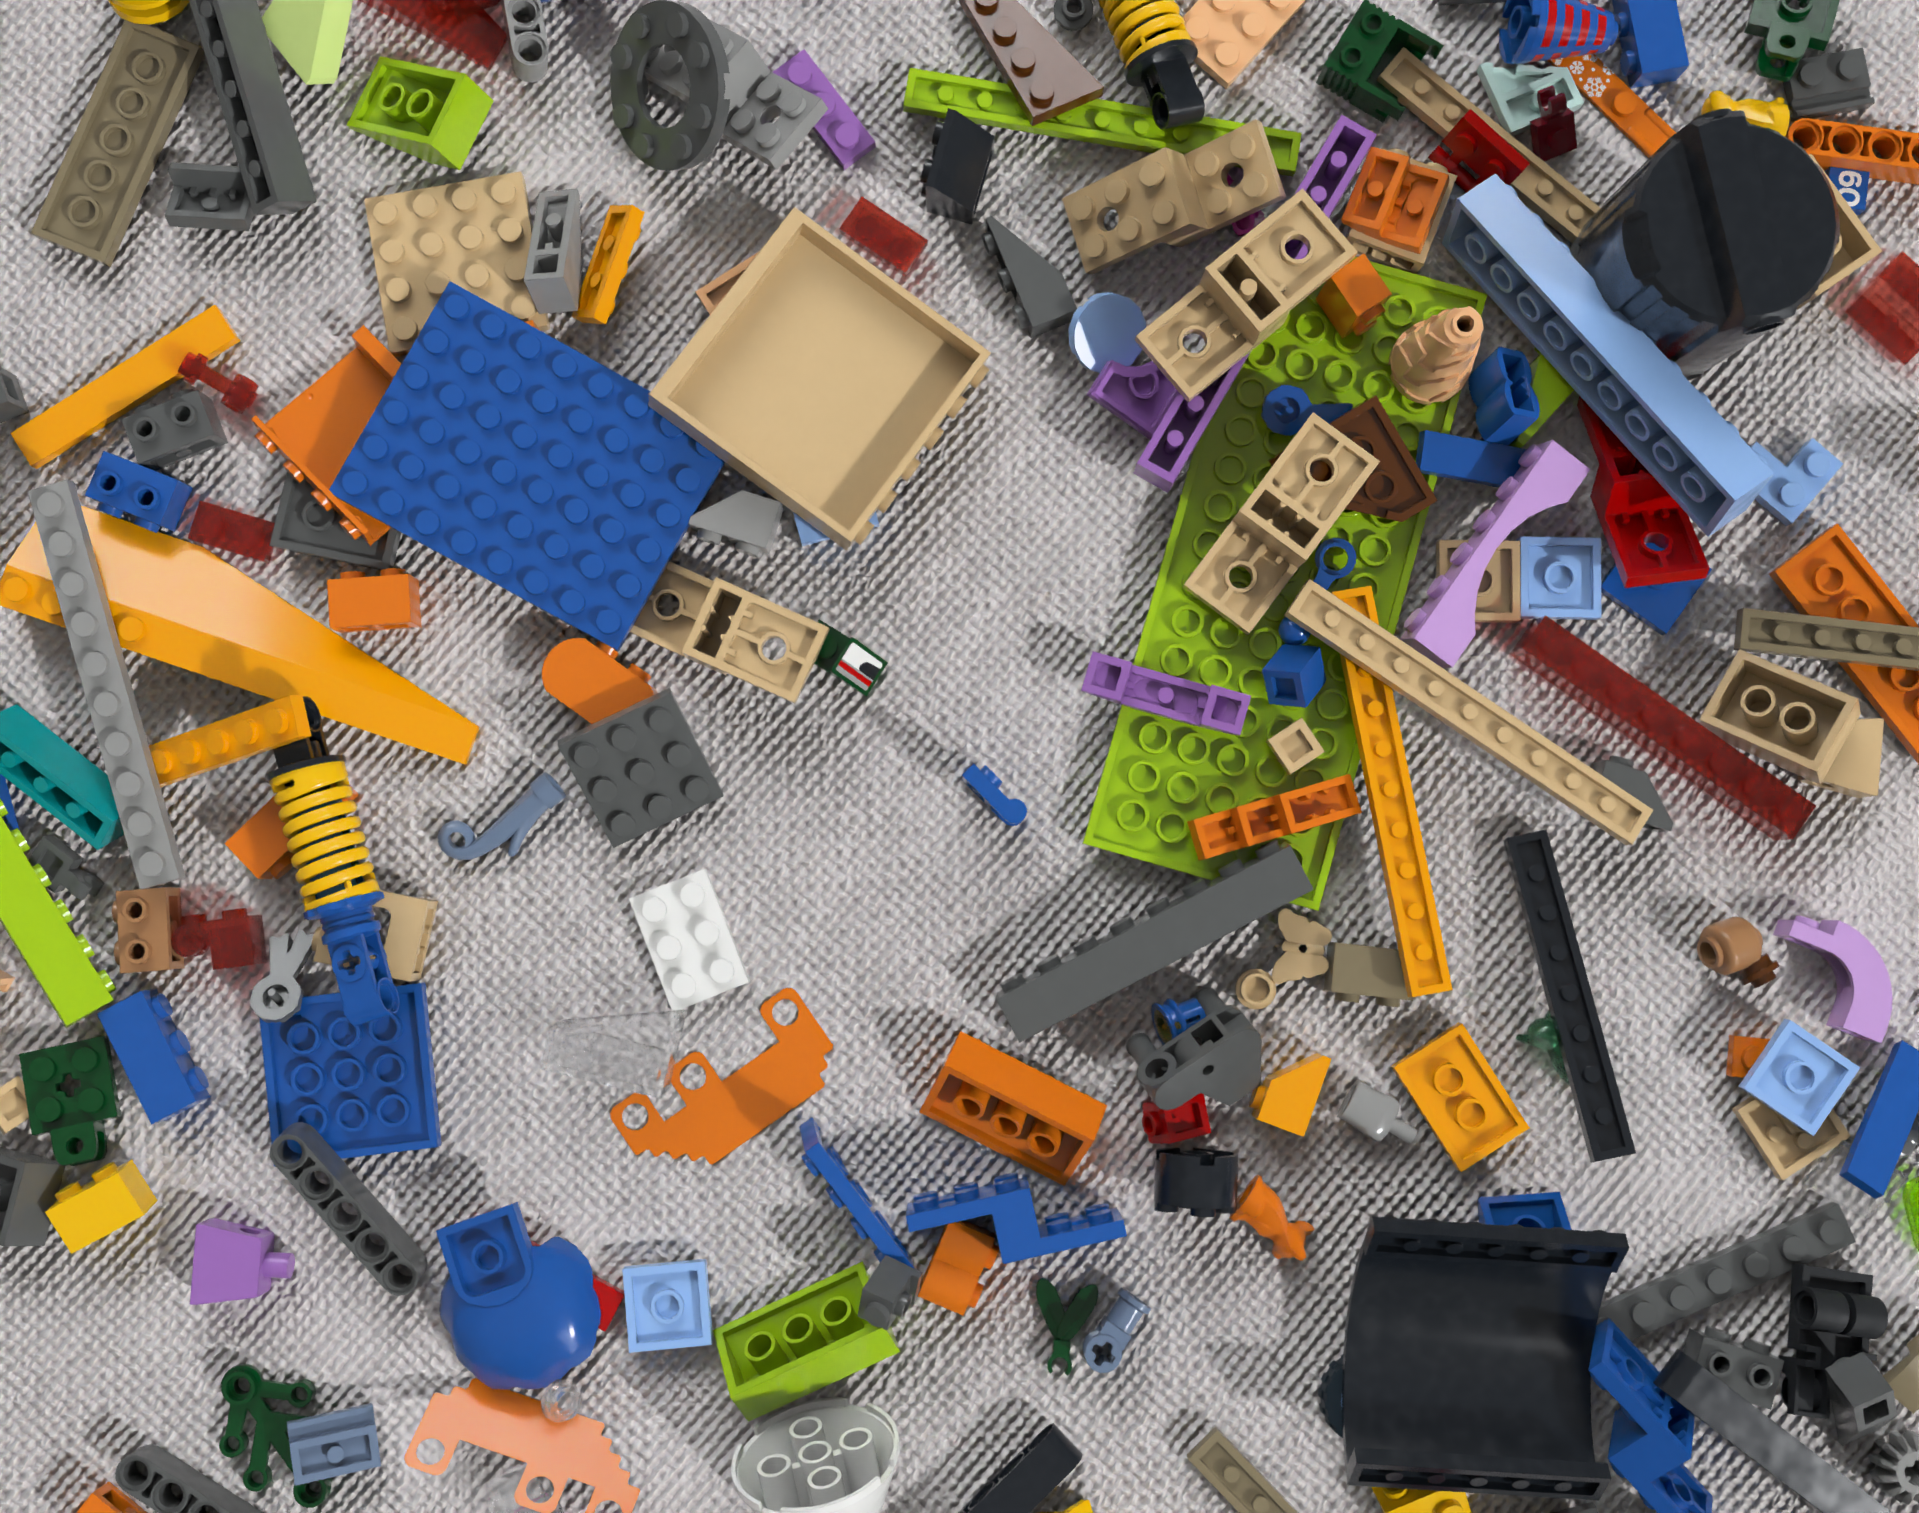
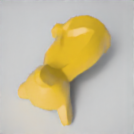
[1701,91,1790,137]

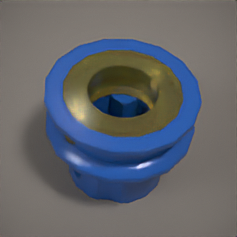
[1151,998,1206,1045]

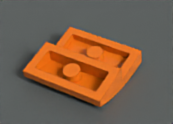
[1341,146,1450,254]

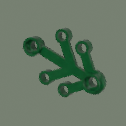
[219,1364,331,1508]

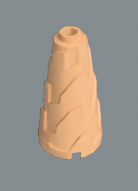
[1388,306,1484,405]

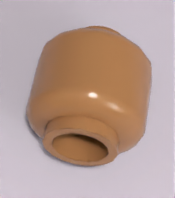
[1697,917,1763,975]

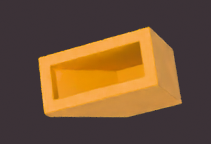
[1249,1053,1331,1137]

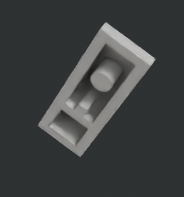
[524,188,582,314]

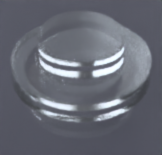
[541,1379,582,1422]

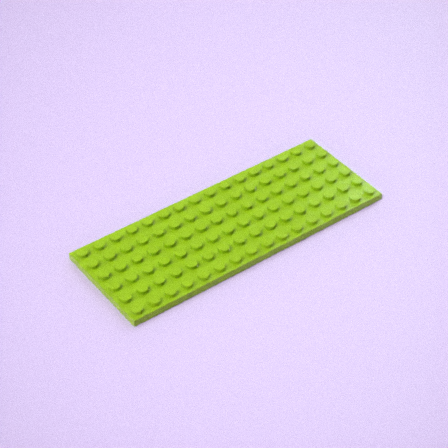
[1082,257,1488,911]

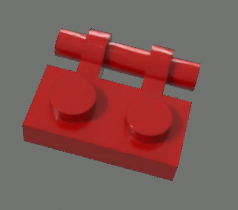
[1428,109,1530,194]

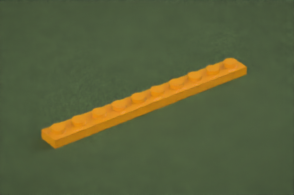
[1331,586,1453,997]

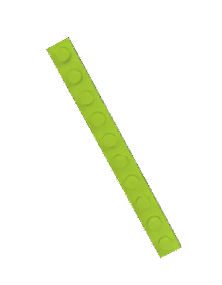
[903,68,1302,177]

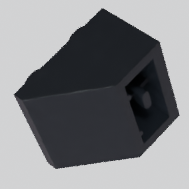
[920,108,995,225]

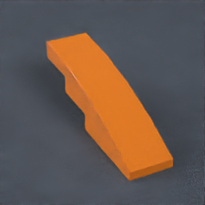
[1187,774,1362,861]

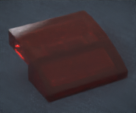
[1844,251,1919,365]

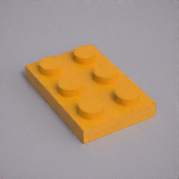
[1391,1022,1530,1172]

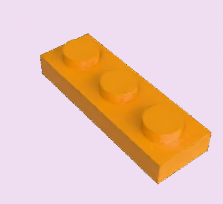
[571,205,645,324]

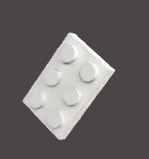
[629,869,750,1012]

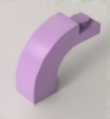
[1773,915,1892,1043]

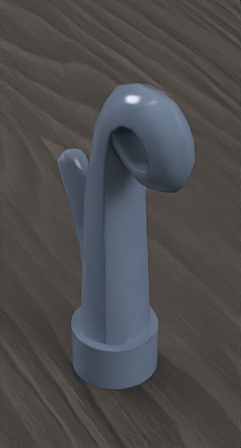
[438,772,566,860]

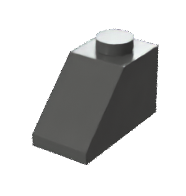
[1592,756,1674,832]

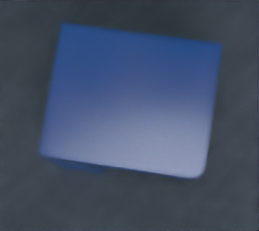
[1262,644,1326,708]

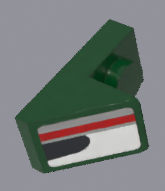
[814,619,888,697]

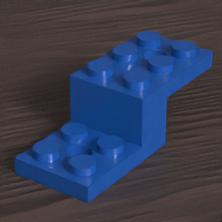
[906,1173,1127,1264]
[1589,1318,1713,1513]

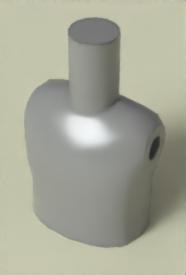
[1337,1080,1417,1144]

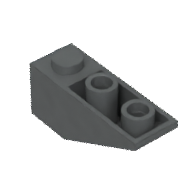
[981,216,1077,338]
[1825,1351,1897,1446]

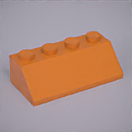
[919,1031,1107,1186]

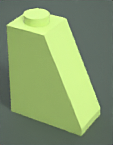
[262,0,353,85]

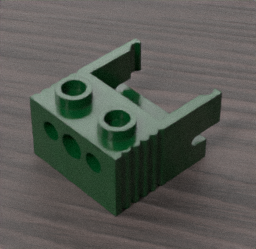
[1316,0,1444,123]

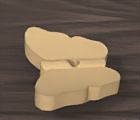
[1272,908,1332,984]

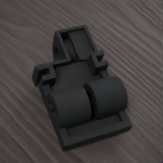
[1778,1264,1888,1419]

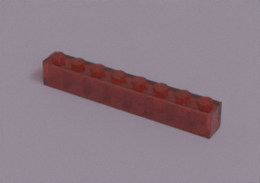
[1510,615,1816,840]

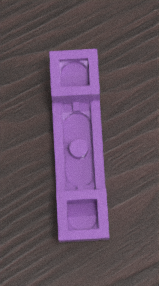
[1081,651,1251,736]

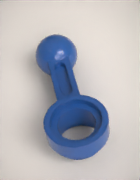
[1278,538,1356,645]

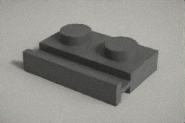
[1780,48,1875,122]

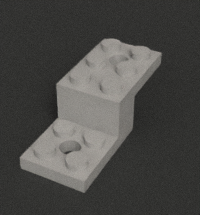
[644,19,828,170]

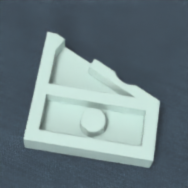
[1476,62,1584,136]

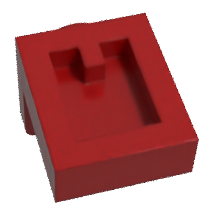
[1142,1093,1211,1144]

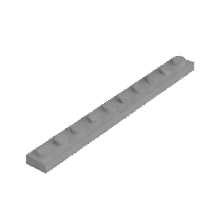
[27,480,186,890]

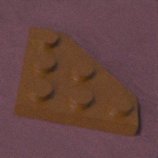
[1268,395,1438,522]

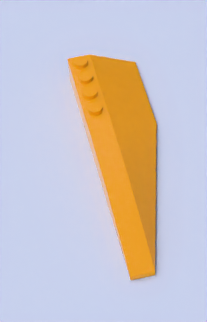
[0,506,480,765]

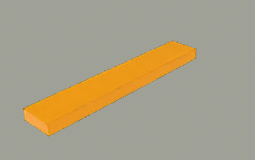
[10,305,241,469]

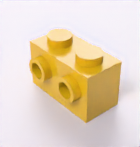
[45,1159,158,1254]

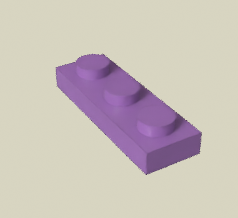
[773,49,876,170]

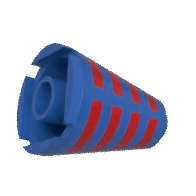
[1499,0,1619,64]

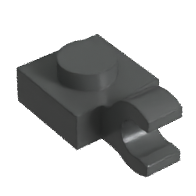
[28,834,105,900]

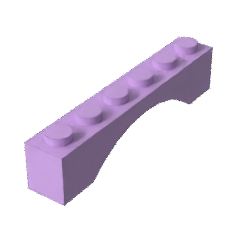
[1400,440,1590,668]

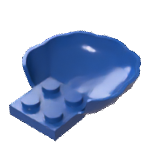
[436,1202,601,1390]

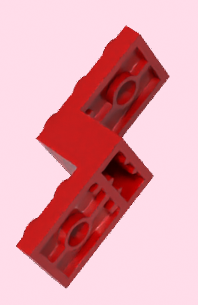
[1577,395,1710,588]

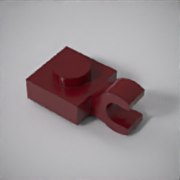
[1530,85,1577,162]

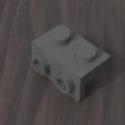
[165,162,254,231]

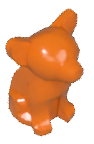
[1229,1175,1315,1261]

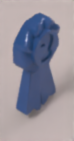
[1261,385,1353,436]

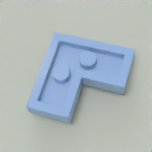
[1750,438,1843,526]

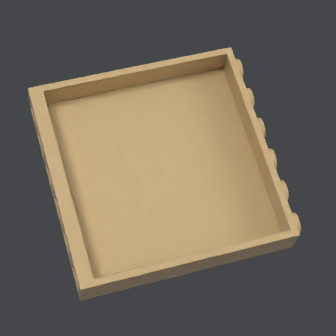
[648,207,991,551]

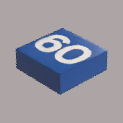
[1825,167,1870,215]

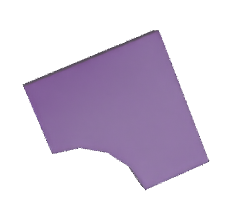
[1086,360,1178,440]

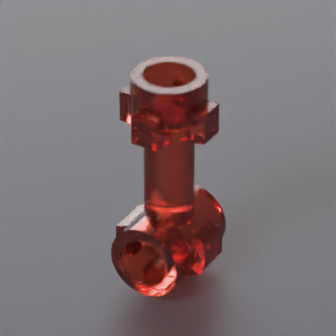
[178,352,259,414]

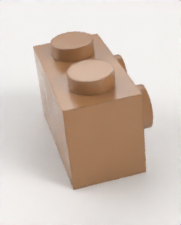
[112,887,185,974]

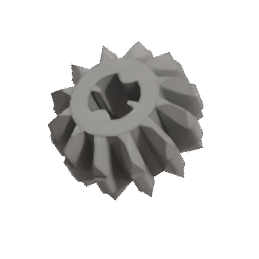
[1868,1430,1919,1505]

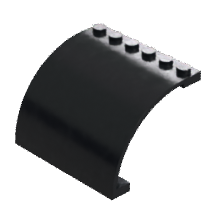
[1342,1216,1629,1501]

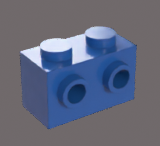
[85,451,193,533]

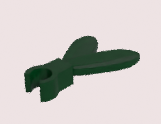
[1036,1278,1098,1376]

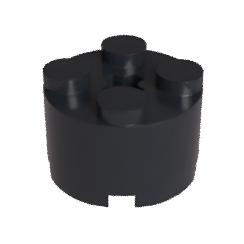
[1154,1148,1238,1217]

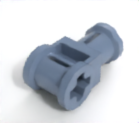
[1082,1287,1151,1373]

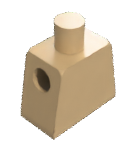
[1798,718,1884,798]

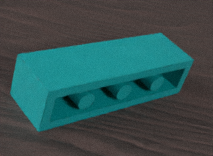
[0,704,124,850]

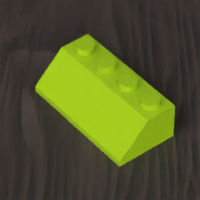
[713,1261,900,1422]

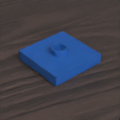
[1601,543,1712,635]

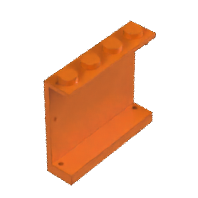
[251,325,401,546]

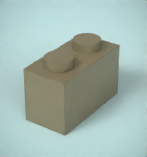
[1324,942,1413,1007]

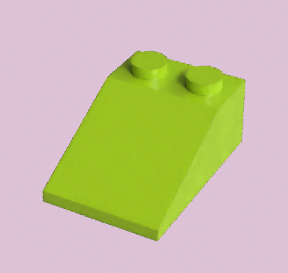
[347,56,494,170]

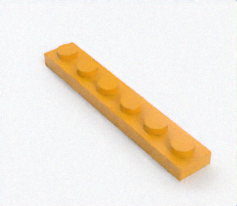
[149,695,311,787]

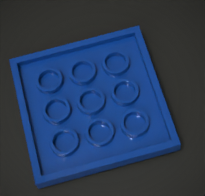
[260,982,442,1167]

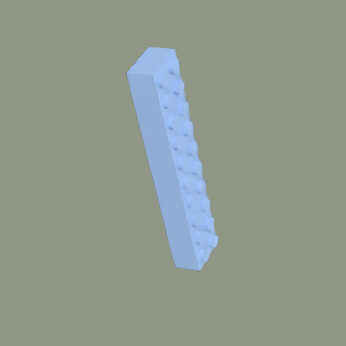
[1442,174,1774,537]

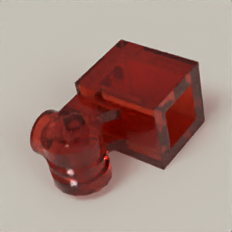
[171,908,267,970]

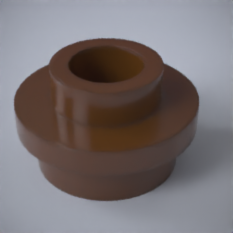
[1739,953,1780,988]

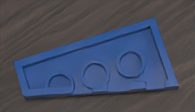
[799,1117,915,1269]

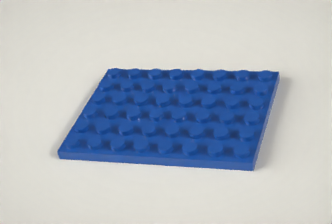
[329,281,725,652]

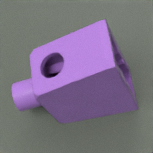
[190,1218,295,1305]

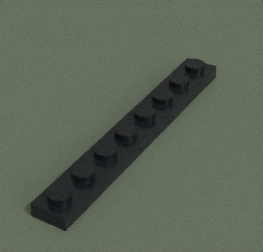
[1504,830,1636,1163]

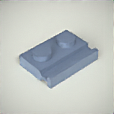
[287,1403,381,1486]

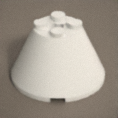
[731,1397,900,1513]

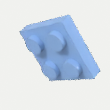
[1516,536,1602,620]
[1738,1019,1860,1136]
[622,1259,713,1353]

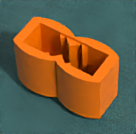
[918,1220,999,1316]

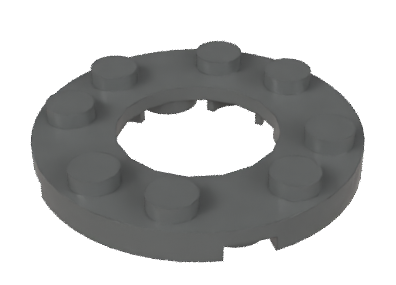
[610,0,730,171]

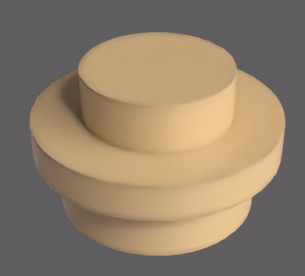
[1235,969,1276,1010]

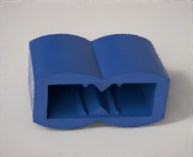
[1468,347,1540,445]

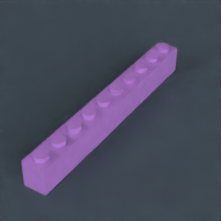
[1133,115,1377,493]

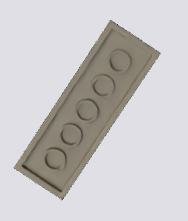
[31,20,205,267]

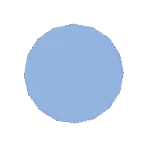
[1069,292,1146,373]

